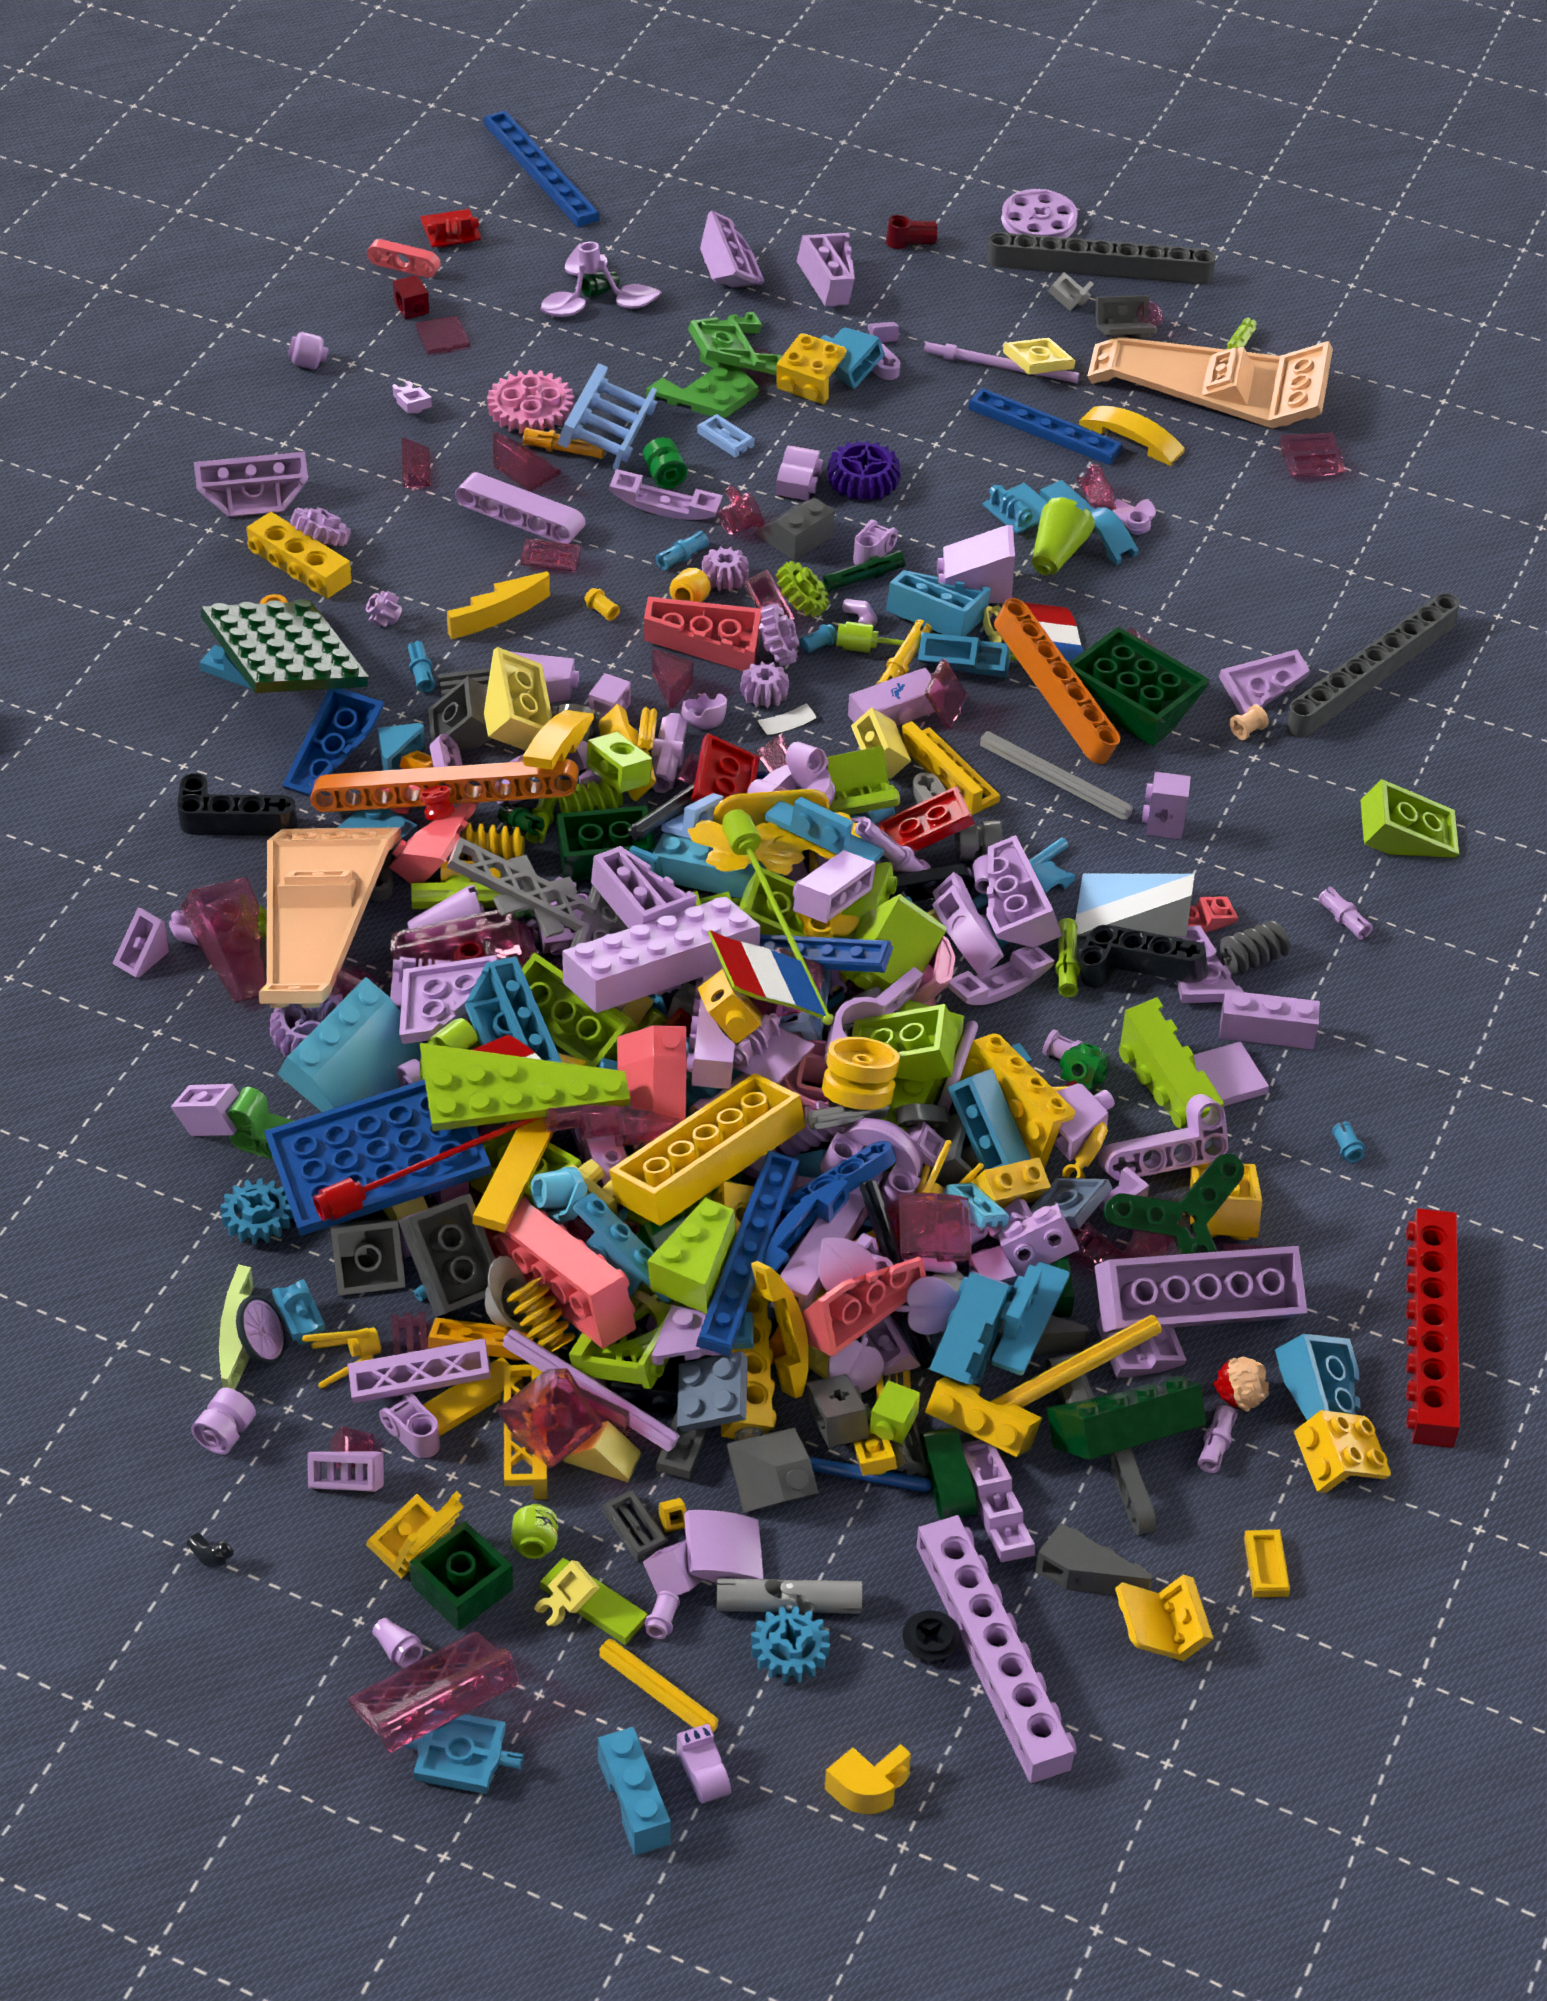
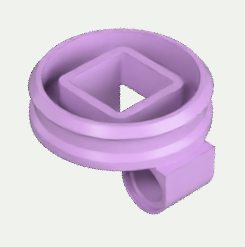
[747,742,835,806]
[820,1118,923,1213]

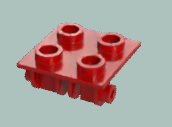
[420,209,481,248]

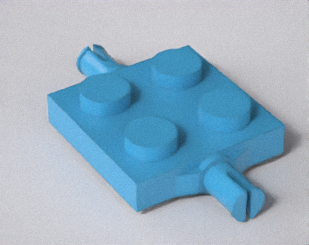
[396,1708,524,1794]

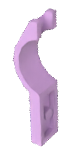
[823,967,924,1064]

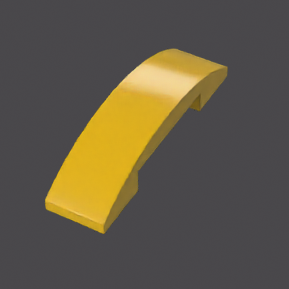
[1079,406,1185,466]
[751,1261,809,1399]

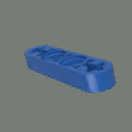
[783,1141,896,1217]

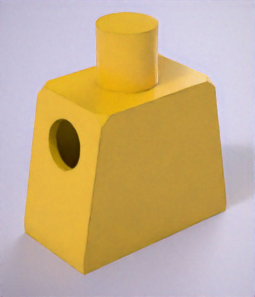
[698,968,761,1044]

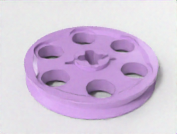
[1001,189,1078,238]

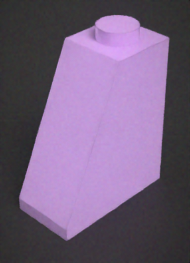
[512,652,579,703]

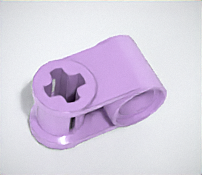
[853,519,898,565]
[379,1393,440,1459]

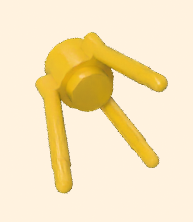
[911,1140,984,1216]
[302,1327,381,1389]

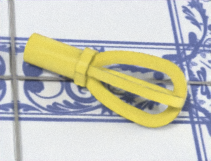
[983,606,1003,643]

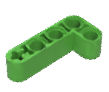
[227,1087,295,1160]

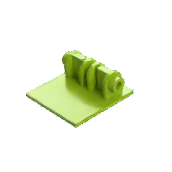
[827,745,895,801]

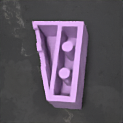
[591,846,697,929]

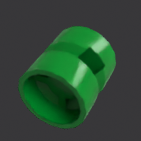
[643,437,688,489]

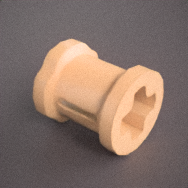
[1230,704,1269,740]

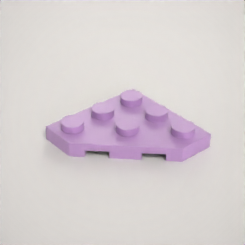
[399,955,498,1044]

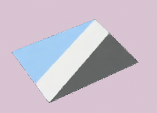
[1075,874,1194,937]

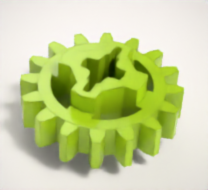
[776,560,830,618]

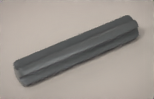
[806,1105,890,1130]

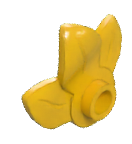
[796,912,859,938]

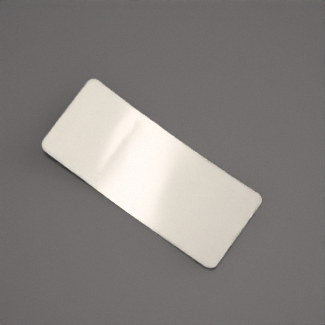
[758,704,816,735]

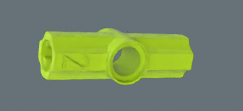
[411,875,502,909]

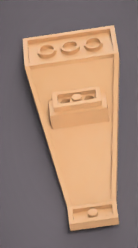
[259,827,401,1008]

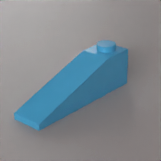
[1275,1334,1360,1420]

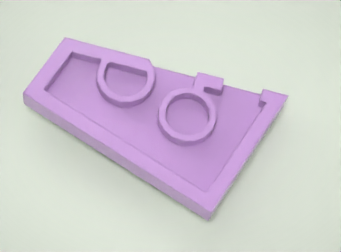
[1219,649,1310,715]
[1176,926,1243,1003]

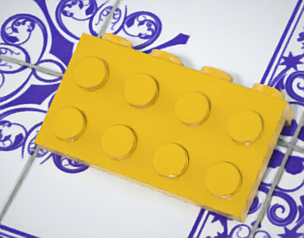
[959,1033,1075,1170]

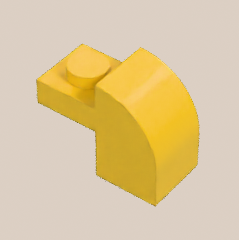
[825,1744,911,1814]

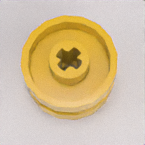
[822,1037,900,1110]

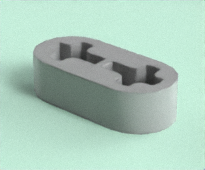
[912,772,946,804]

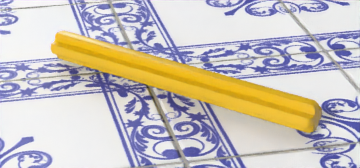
[989,1315,1162,1408]

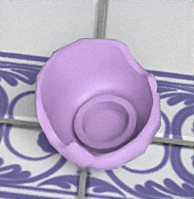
[681,693,727,730]

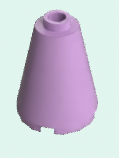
[404,884,493,951]

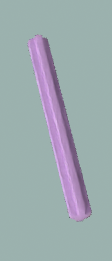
[503,1329,679,1451]

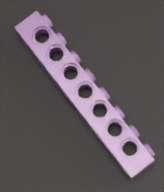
[916,1515,1077,1784]

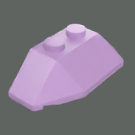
[700,211,764,288]
[194,452,308,518]

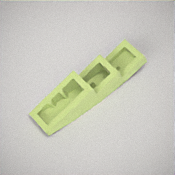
[219,1264,254,1390]

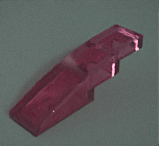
[544,1105,683,1147]

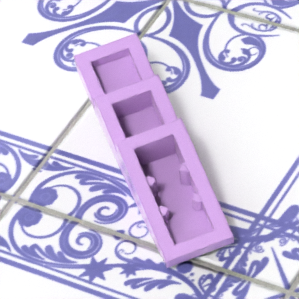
[961,1440,1035,1562]

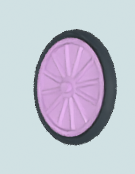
[236,1295,286,1366]

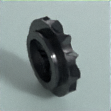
[902,1610,961,1665]

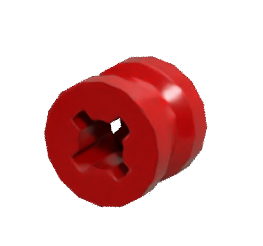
[420,785,455,820]

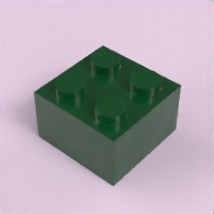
[409,1521,513,1631]

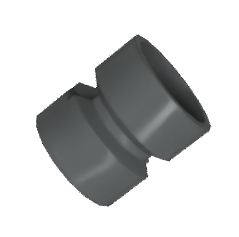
[955,820,1003,862]

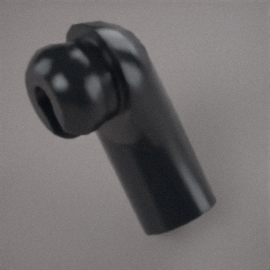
[186,1533,234,1567]

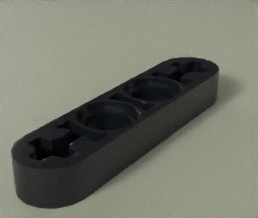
[888,864,975,902]

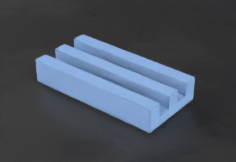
[697,414,755,458]

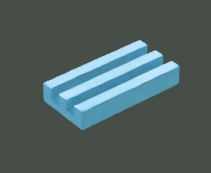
[944,1183,1010,1228]

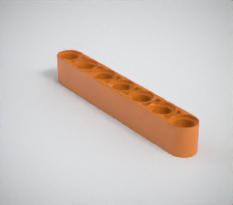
[994,598,1120,764]

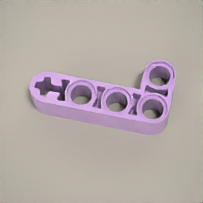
[1098,1094,1228,1180]

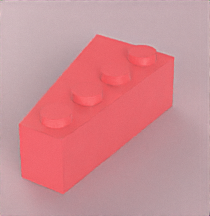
[644,597,762,671]

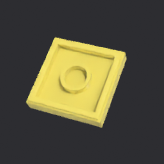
[1003,338,1075,375]

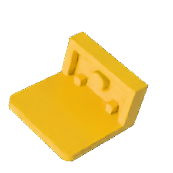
[776,333,846,405]
[1294,1410,1391,1493]
[1116,1574,1214,1661]

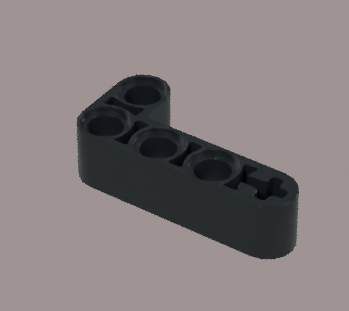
[177,773,298,836]
[1078,925,1208,987]

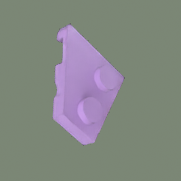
[652,1305,721,1365]

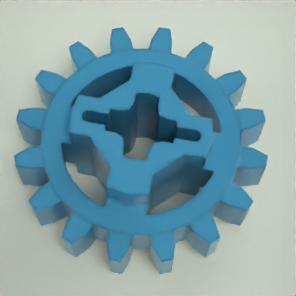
[220,1178,294,1244]
[751,1606,830,1683]

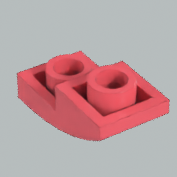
[1188,897,1238,933]

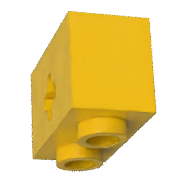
[970,1157,1051,1209]

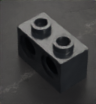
[611,1356,685,1414]

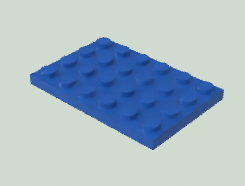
[264,1079,493,1236]

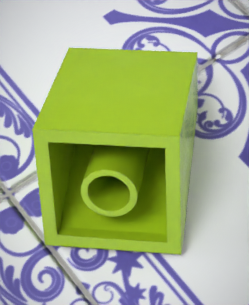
[843,894,947,993]

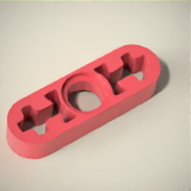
[367,239,441,278]

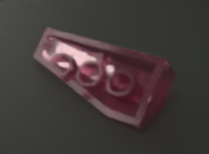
[181,877,264,1003]

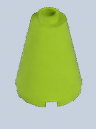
[1032,497,1095,575]

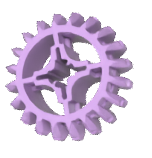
[270,992,343,1057]

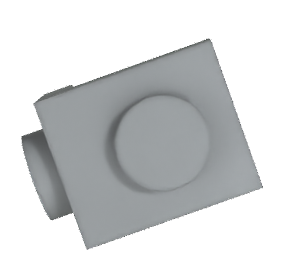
[1048,272,1094,311]

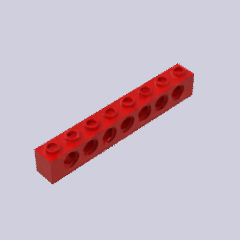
[1406,1208,1460,1448]

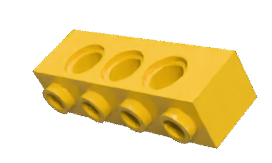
[246,511,352,599]

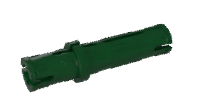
[822,550,906,592]

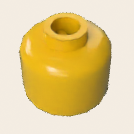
[670,568,711,602]

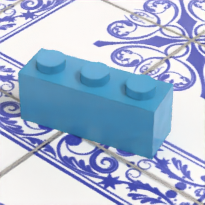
[947,1069,1031,1171]

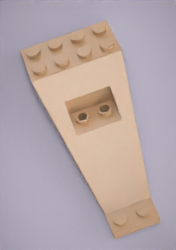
[1087,337,1333,429]

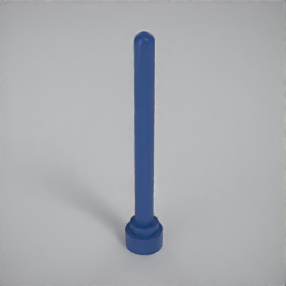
[809,1456,932,1492]

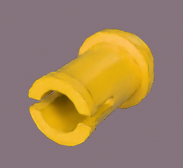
[584,588,620,621]

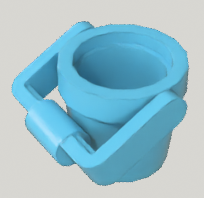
[531,1167,588,1223]

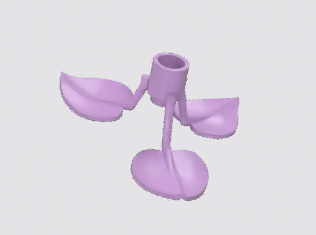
[540,242,661,317]
[818,1237,960,1393]

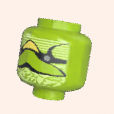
[510,1504,559,1559]

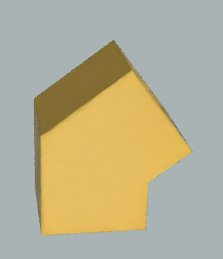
[659,1498,686,1533]

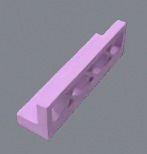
[348,1339,491,1404]

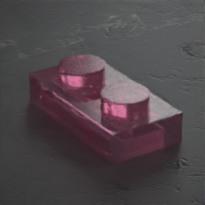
[520,539,581,572]

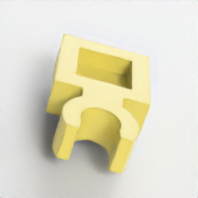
[534,1560,600,1626]

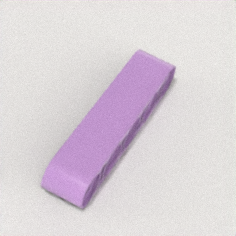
[455,472,586,545]

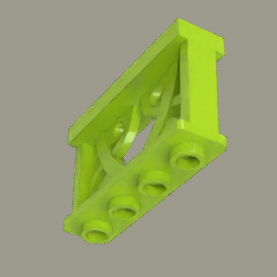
[569,1282,696,1389]

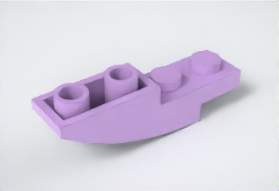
[932,872,1004,977]

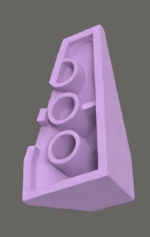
[987,835,1062,948]

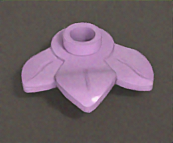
[1113,499,1156,535]

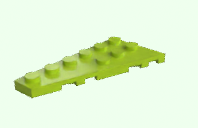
[420,1043,630,1132]

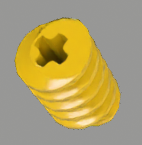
[460,822,525,861]
[506,1277,576,1352]

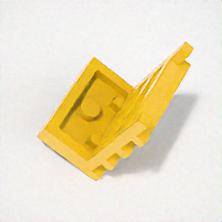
[366,1491,464,1579]

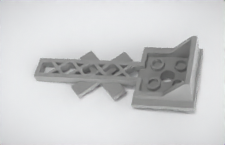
[447,837,628,948]

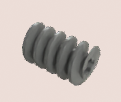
[1220,920,1290,976]

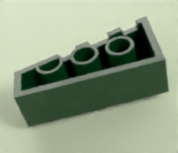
[1047,1376,1206,1460]

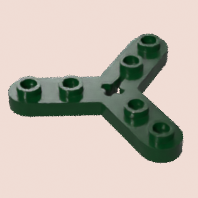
[1103,1153,1244,1254]

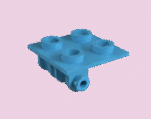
[982,483,1048,534]

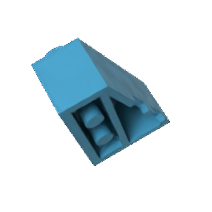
[886,570,991,636]

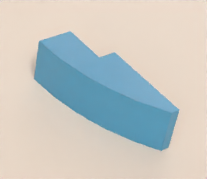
[918,633,1011,678]

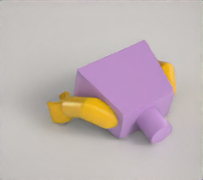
[1052,1083,1115,1179]

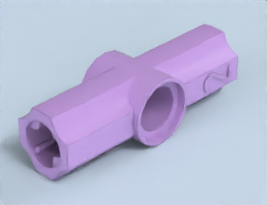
[651,713,687,793]

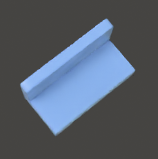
[661,793,723,839]

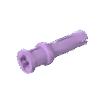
[855,818,930,874]

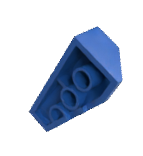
[282,688,385,797]

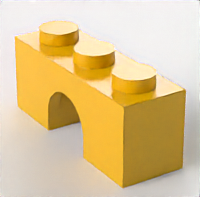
[925,1376,1042,1457]

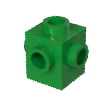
[1060,1043,1110,1090]

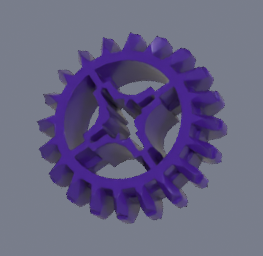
[827,440,901,502]

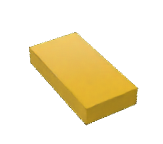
[1244,1530,1290,1598]

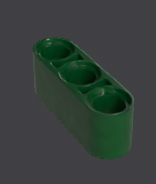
[920,1427,977,1520]

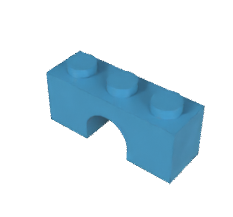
[598,1727,671,1856]

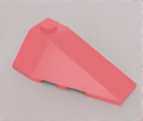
[389,802,479,884]
[617,1025,687,1146]
[802,1257,926,1357]

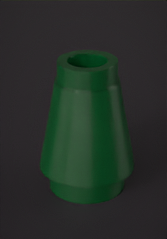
[581,272,619,298]

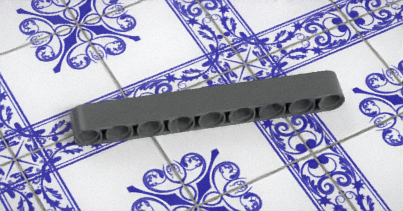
[987,232,1216,284]
[1286,593,1460,738]

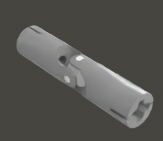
[717,1578,862,1614]

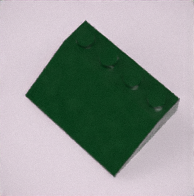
[1069,627,1210,746]

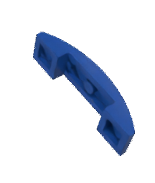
[763,1178,849,1275]

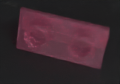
[1076,464,1117,510]

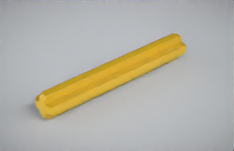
[599,1639,718,1733]

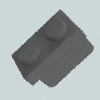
[1096,295,1157,339]

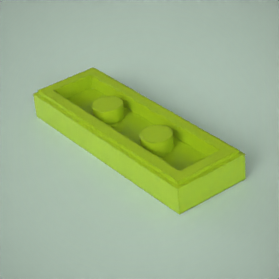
[540,1558,648,1645]

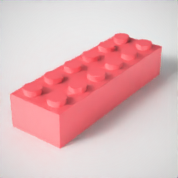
[476,1196,636,1349]

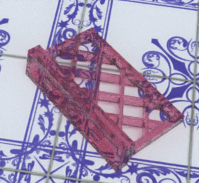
[348,1631,520,1753]

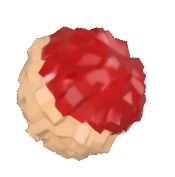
[1214,1356,1269,1412]

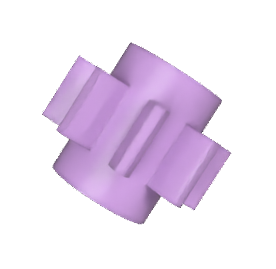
[366,591,402,627]

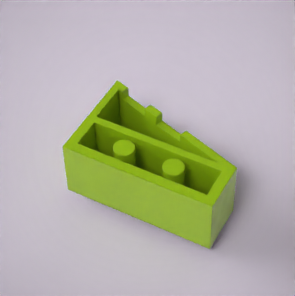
[647,1198,736,1314]

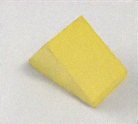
[563,1421,641,1483]

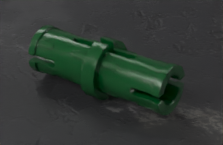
[498,804,545,835]

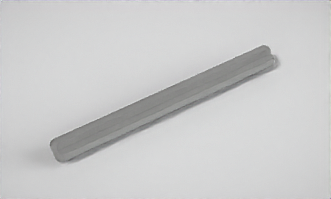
[980,731,1133,821]

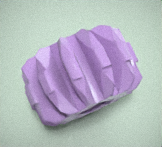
[702,546,749,592]
[740,661,789,709]

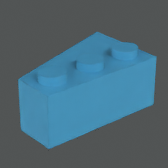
[929,1272,1014,1384]

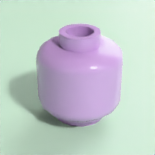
[288,332,328,370]

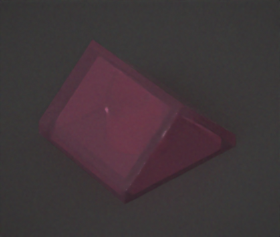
[492,432,561,492]

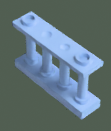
[557,363,658,470]

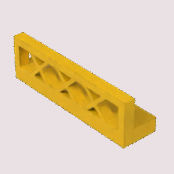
[901,721,1000,815]
[504,1365,547,1500]

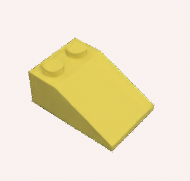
[484,647,553,751]

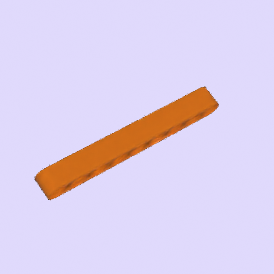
[310,759,579,812]

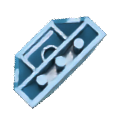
[465,956,562,1062]

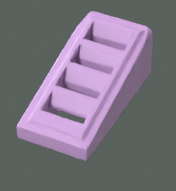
[308,1451,384,1492]

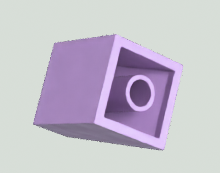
[937,525,1015,604]

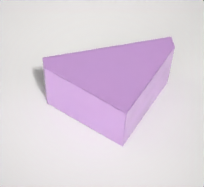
[112,908,169,978]

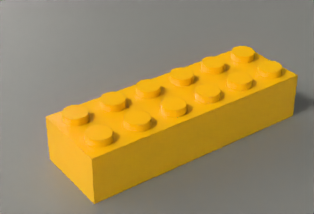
[609,1073,805,1226]

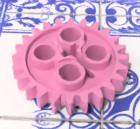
[487,370,575,434]

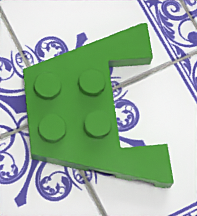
[688,312,782,375]
[646,352,758,418]

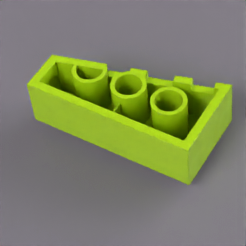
[1119,997,1225,1129]

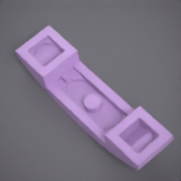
[609,469,723,520]
[947,946,1055,1005]

